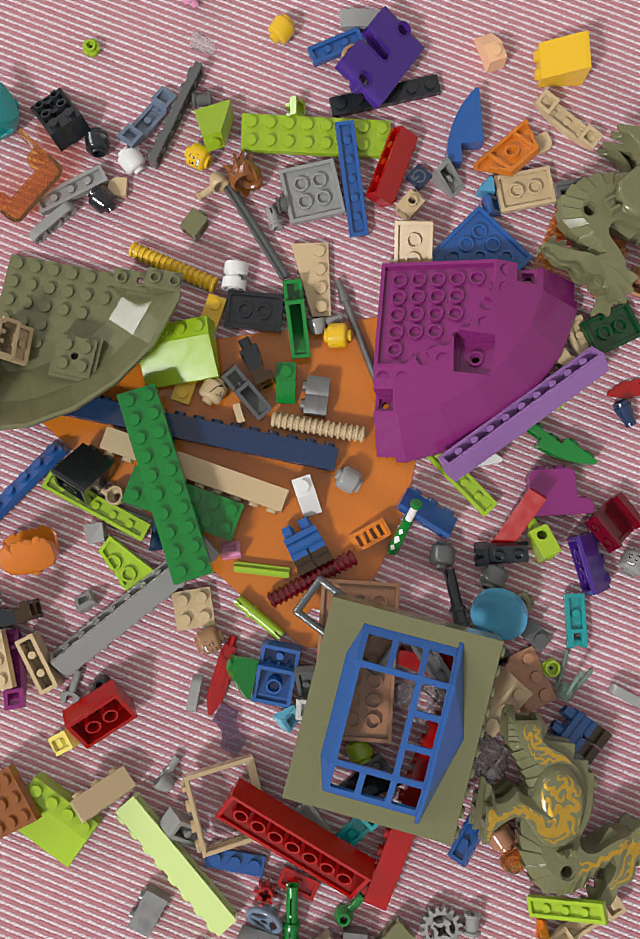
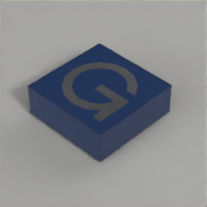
[406,164,432,191]

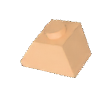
[474,33,507,74]

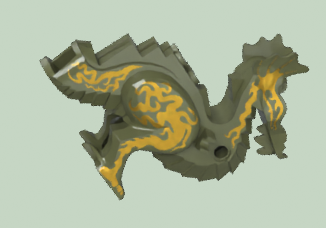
[468,704,640,907]

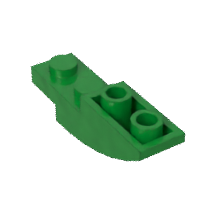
[526,423,598,466]

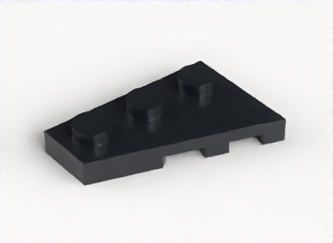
[340,752,403,796]

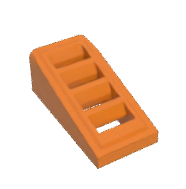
[348,518,392,553]

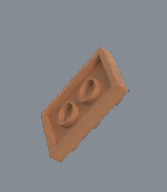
[504,645,557,713]

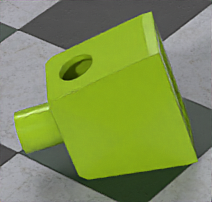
[526,517,562,564]

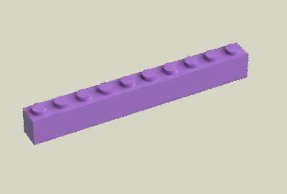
[438,346,609,482]

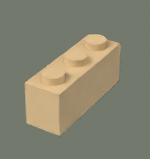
[14,631,64,696]
[70,766,136,825]

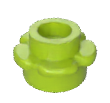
[82,38,100,57]
[541,658,561,678]

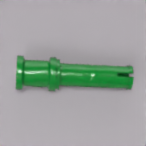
[282,882,300,939]

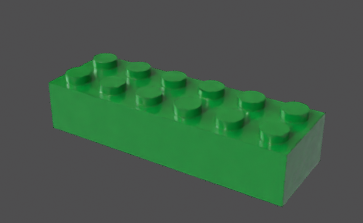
[121,465,246,541]

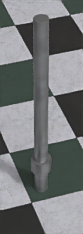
[334,279,374,382]

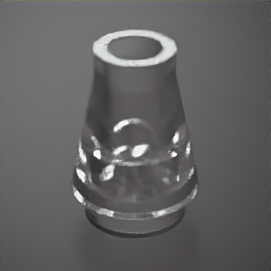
[188,31,217,56]

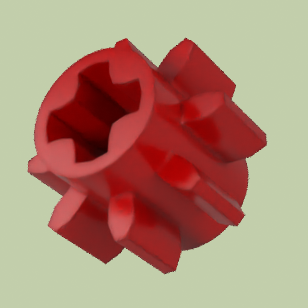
[253,878,278,906]

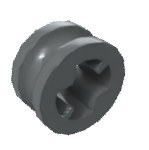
[275,196,288,214]

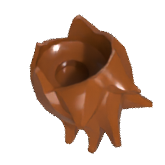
[223,150,263,198]

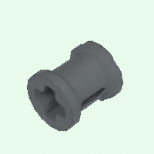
[192,90,212,109]

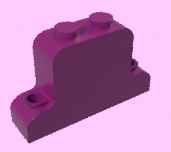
[512,465,594,517]

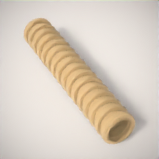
[271,411,366,443]

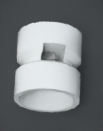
[221,260,249,291]

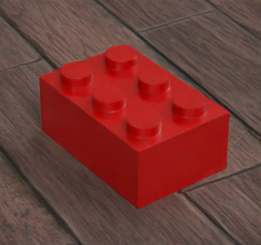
[62,679,138,749]

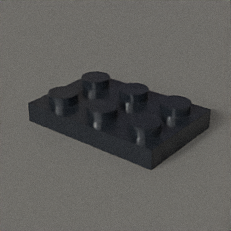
[224,290,284,333]

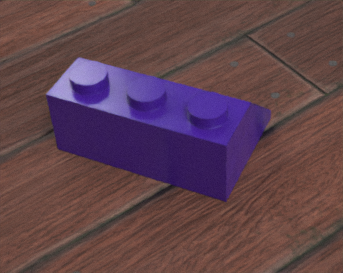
[566,532,611,595]

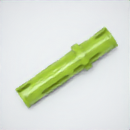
[233,594,285,641]

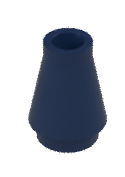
[613,398,637,428]

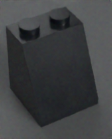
[51,443,117,505]

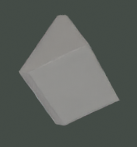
[74,589,100,614]

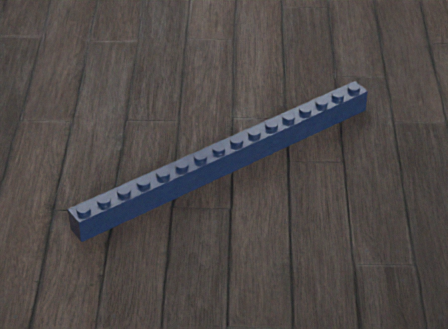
[62,395,339,472]

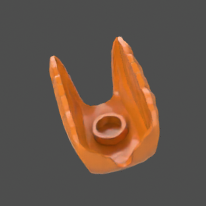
[0,525,60,576]

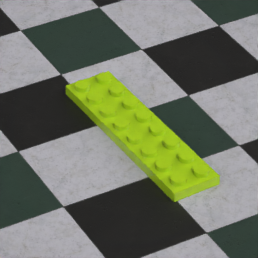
[241,113,391,159]

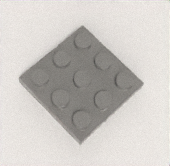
[278,158,346,226]

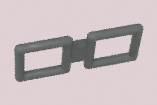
[293,576,402,676]

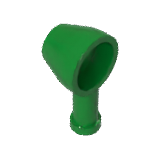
[334,892,364,927]

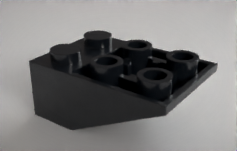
[30,88,91,152]

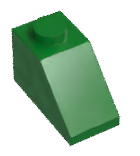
[276,362,297,404]
[226,654,259,700]

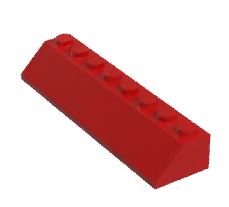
[215,777,376,899]

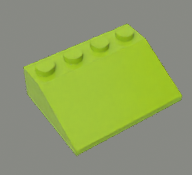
[140,315,220,388]
[18,771,104,868]

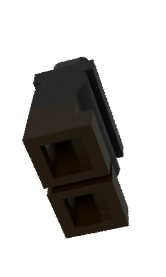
[238,336,276,392]
[0,598,44,629]

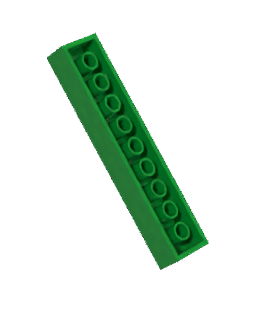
[116,383,215,585]

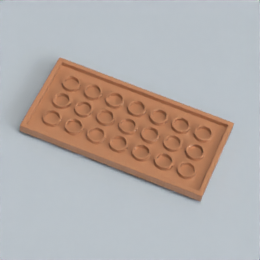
[317,578,400,744]

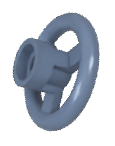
[246,904,283,935]

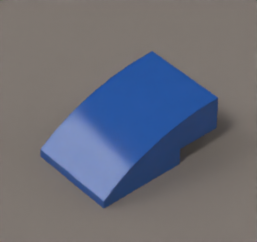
[251,638,302,708]

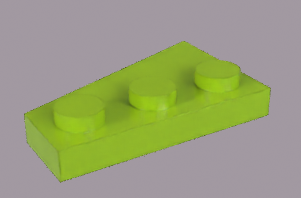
[98,535,155,591]

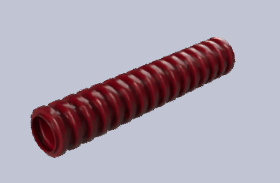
[267,550,358,608]

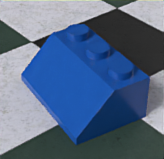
[394,487,457,538]

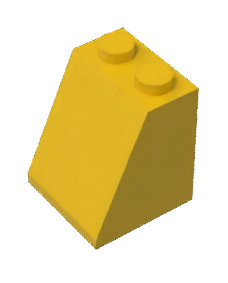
[533,31,592,88]

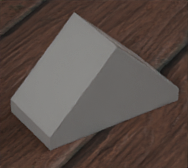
[431,158,465,199]

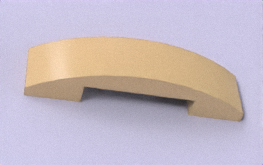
[534,89,604,151]
[549,895,628,939]

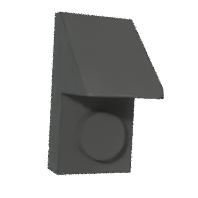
[520,617,553,653]
[294,666,315,697]

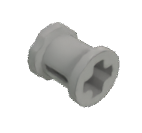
[463,910,482,938]

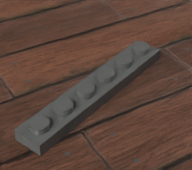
[147,61,204,170]

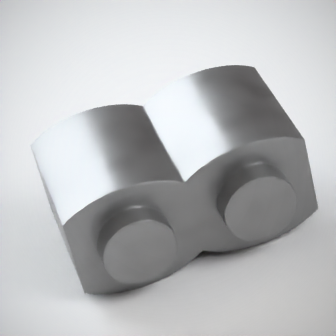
[300,375,331,417]

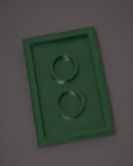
[578,301,640,354]

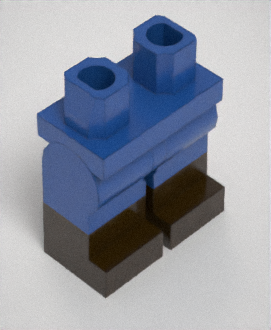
[282,516,333,576]
[548,704,612,766]

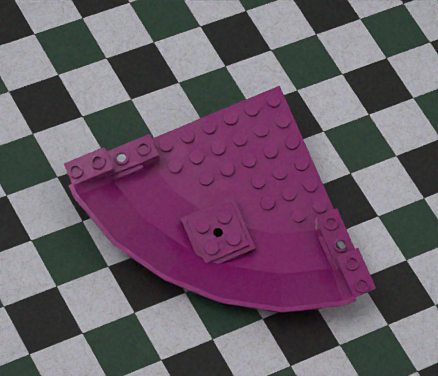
[373,259,577,463]

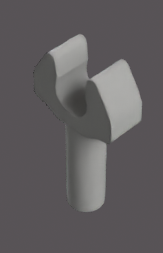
[60,670,82,704]

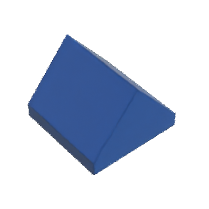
[481,194,501,217]

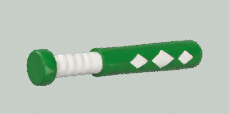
[387,499,423,555]

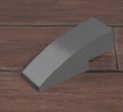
[220,364,273,421]

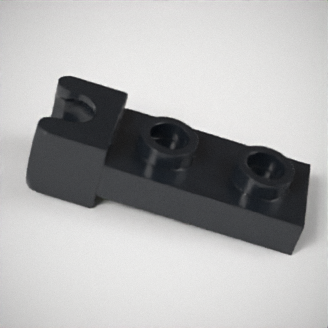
[473,541,529,566]

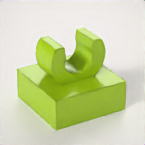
[285,95,306,116]

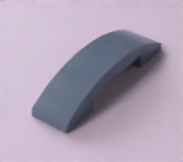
[117,86,177,148]

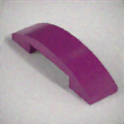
[3,629,27,711]

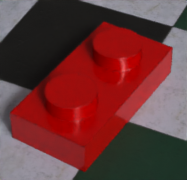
[276,864,320,901]

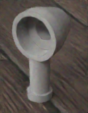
[307,314,343,335]
[153,755,181,792]

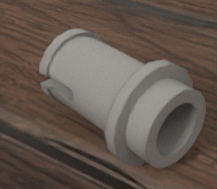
[265,205,283,231]

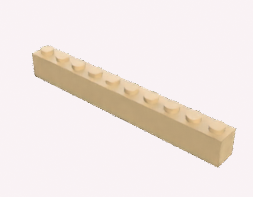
[99,426,289,515]

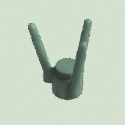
[554,649,593,702]

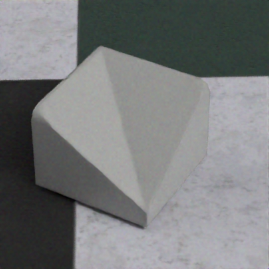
[83,522,107,544]

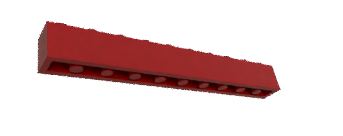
[361,710,441,911]

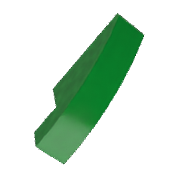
[282,278,311,359]

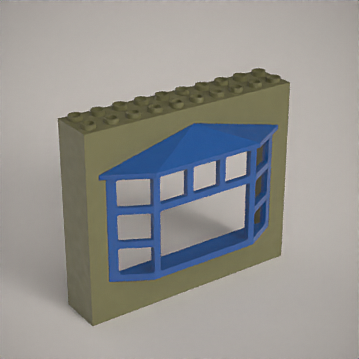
[282,592,506,845]

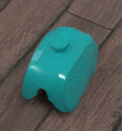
[0,82,20,140]

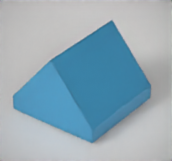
[476,176,495,198]

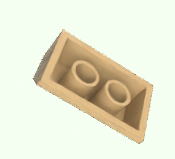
[483,666,533,738]

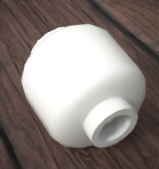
[118,145,146,175]

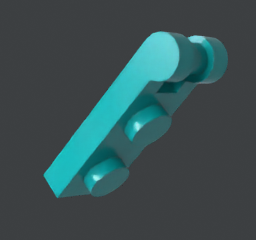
[563,593,588,649]

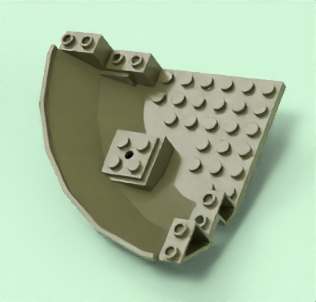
[0,254,184,431]

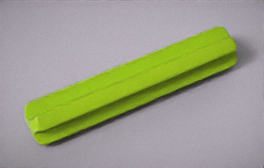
[233,561,291,578]

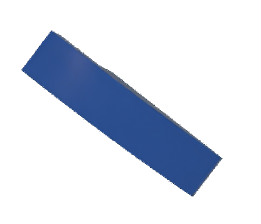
[445,87,484,169]

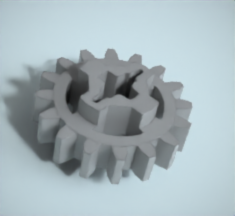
[419,904,463,939]

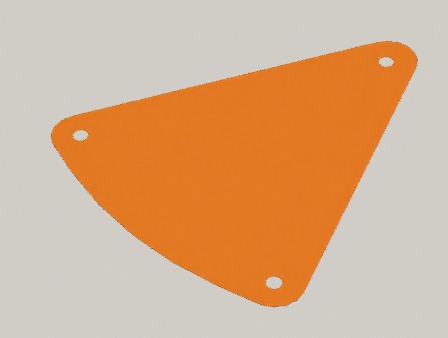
[43,317,416,648]

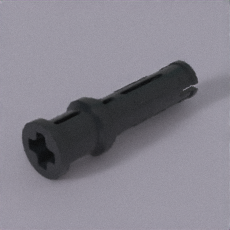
[443,568,470,626]

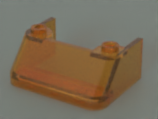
[0,128,63,223]

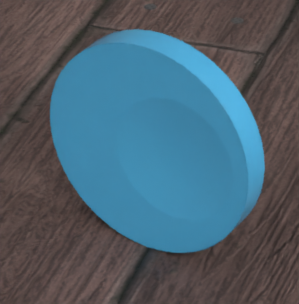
[470,588,529,640]

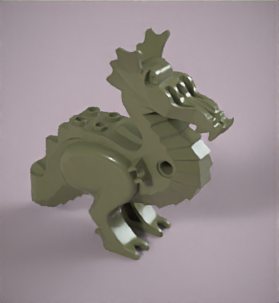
[536,124,640,317]

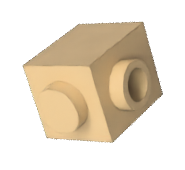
[395,189,425,220]

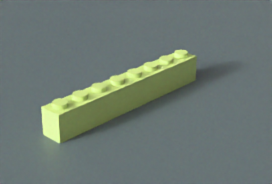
[115,792,238,937]

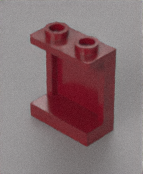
[584,492,640,553]

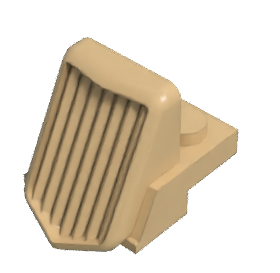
[0,316,34,366]

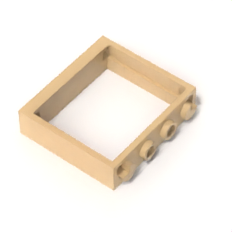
[180,753,262,858]

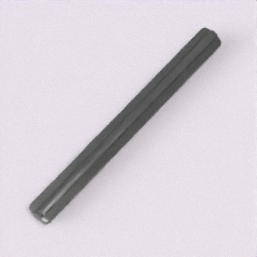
[224,184,290,280]

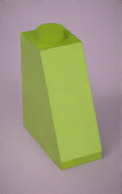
[194,99,234,152]

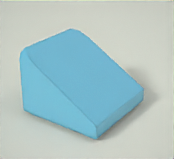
[273,705,299,733]

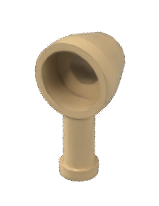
[195,171,230,201]
[99,486,124,505]

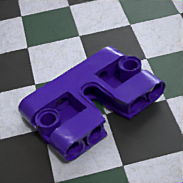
[334,5,425,110]

